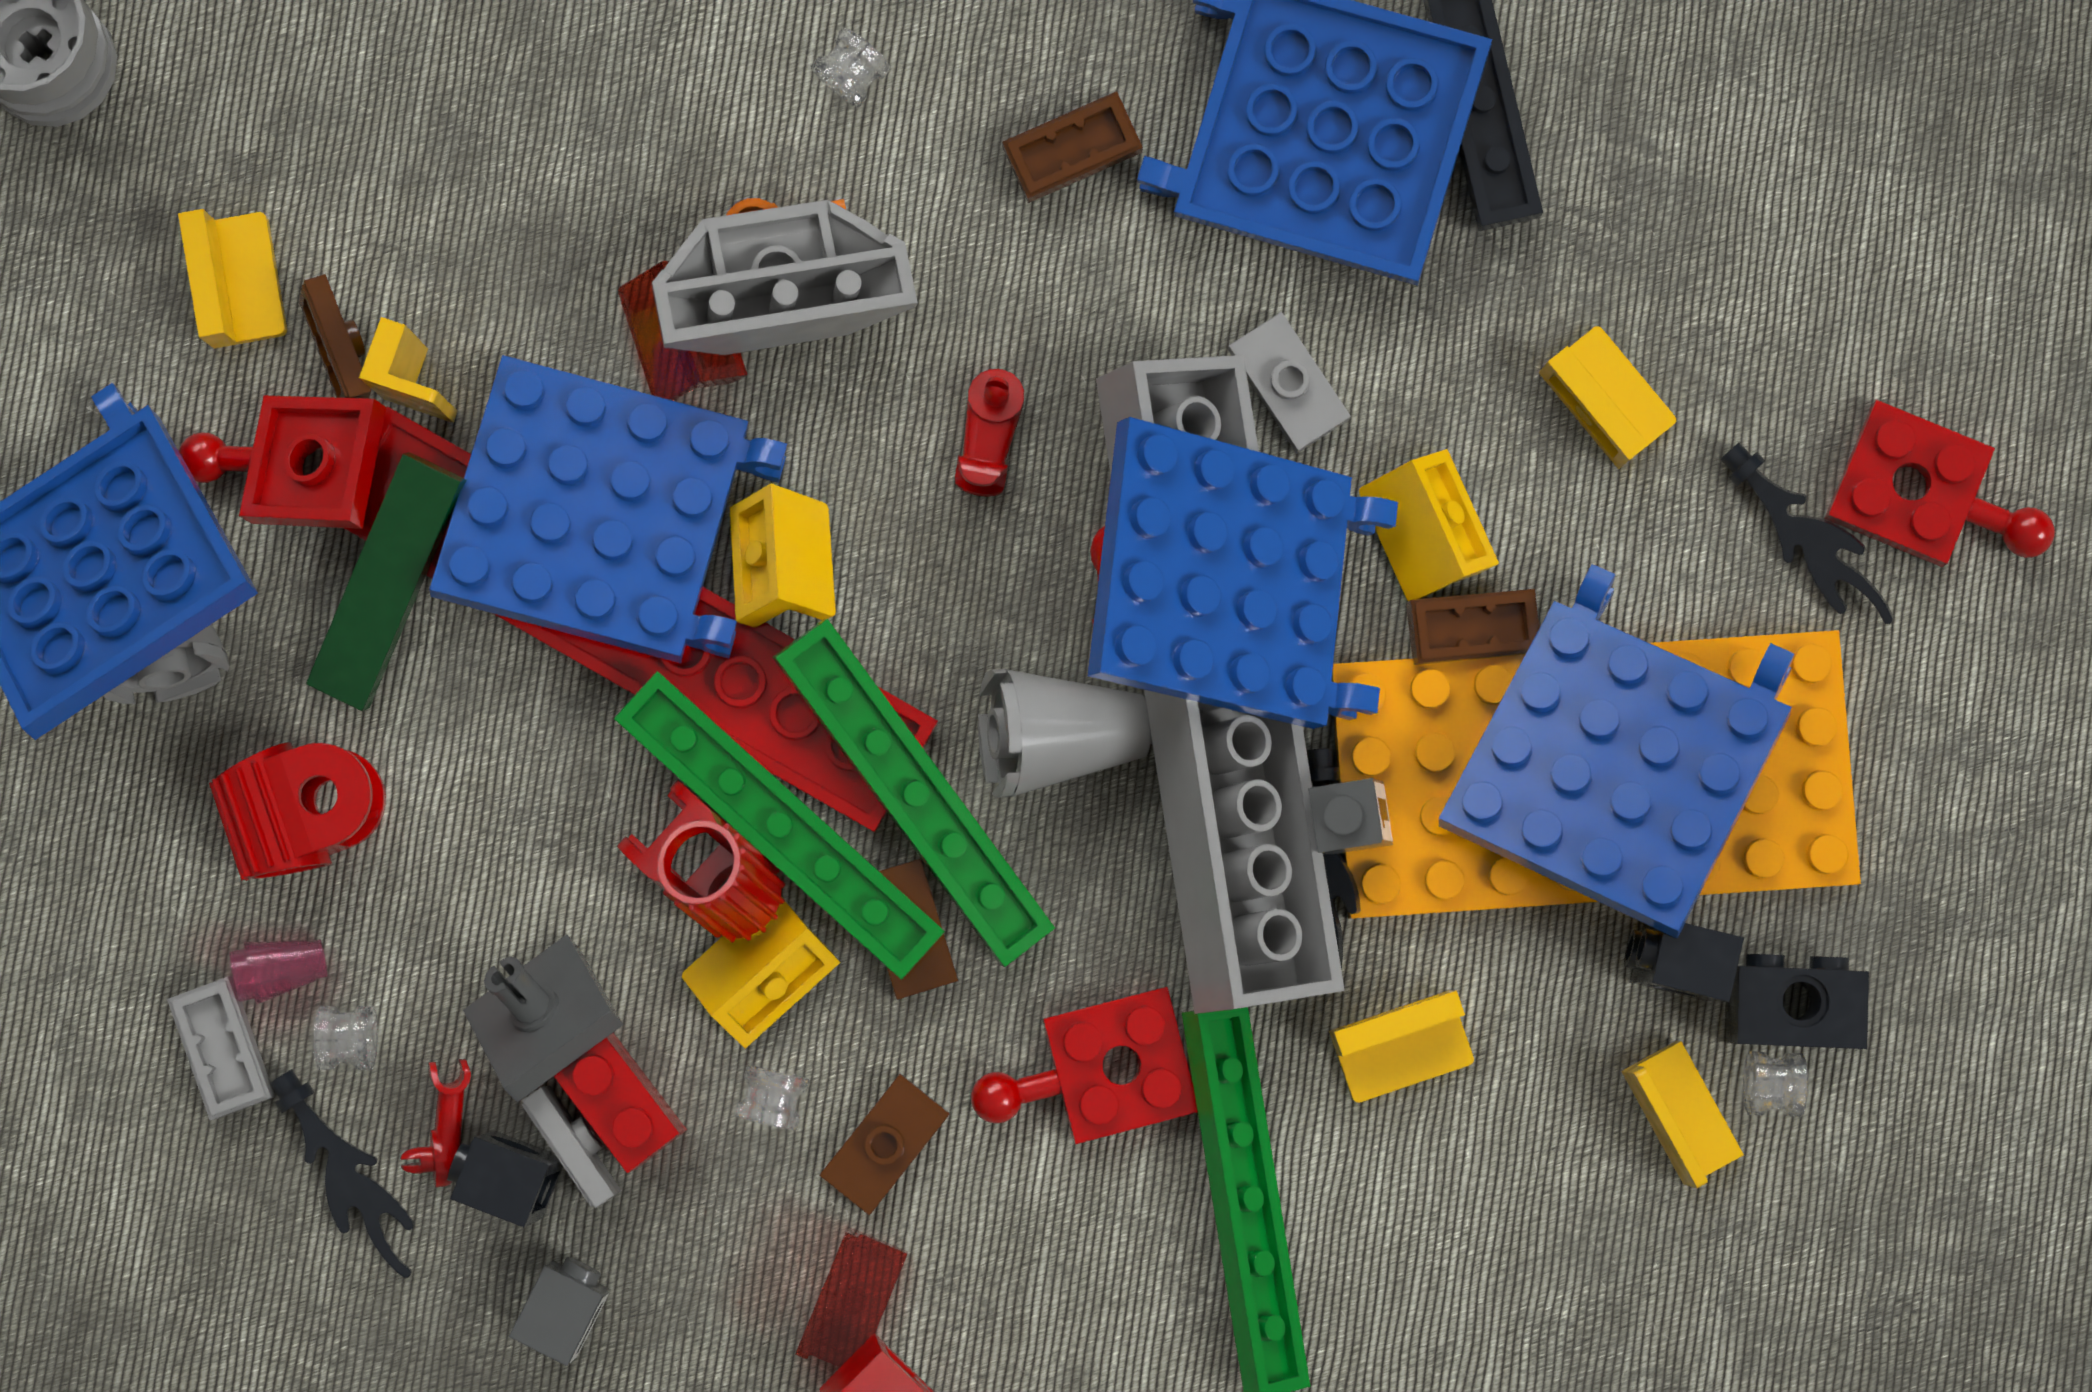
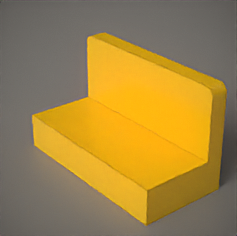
[178,209,287,349]
[359,317,458,423]
[1539,326,1676,470]
[1359,449,1499,601]
[730,483,836,628]
[682,896,841,1049]
[1329,990,1474,1103]
[1621,1041,1744,1189]

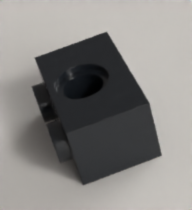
[1624,923,1744,1002]
[1724,954,1869,1049]
[447,1131,563,1228]

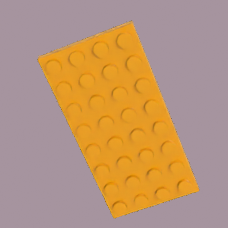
[1331,630,1861,919]

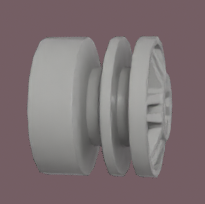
[0,0,118,127]

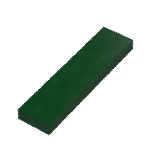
[306,452,467,711]

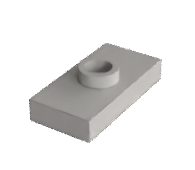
[1228,312,1351,454]
[167,976,276,1120]
[522,1085,622,1208]

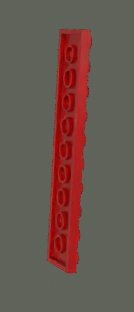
[344,406,939,833]

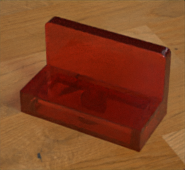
[618,261,748,401]
[795,1227,908,1367]

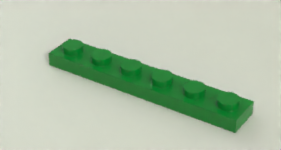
[772,619,1055,967]
[614,671,946,980]
[1182,1007,1311,1392]

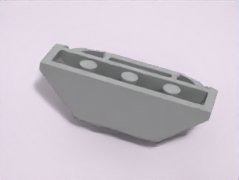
[652,200,918,355]

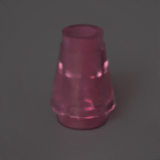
[229,939,329,1005]

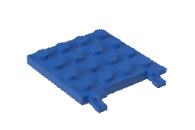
[1137,0,1492,286]
[429,355,787,663]
[0,383,258,740]
[1087,417,1398,729]
[1439,564,1794,939]

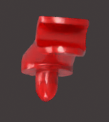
[955,369,1024,497]
[400,1059,471,1188]

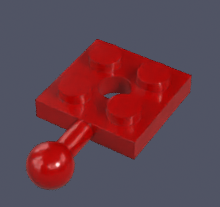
[179,395,387,529]
[1824,400,2055,567]
[971,987,1198,1144]

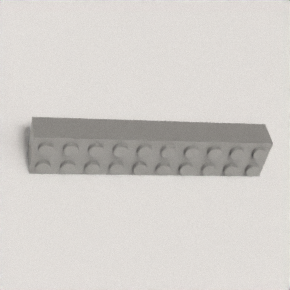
[1096,355,1345,1014]

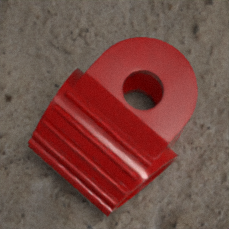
[209,742,386,881]
[617,779,786,943]

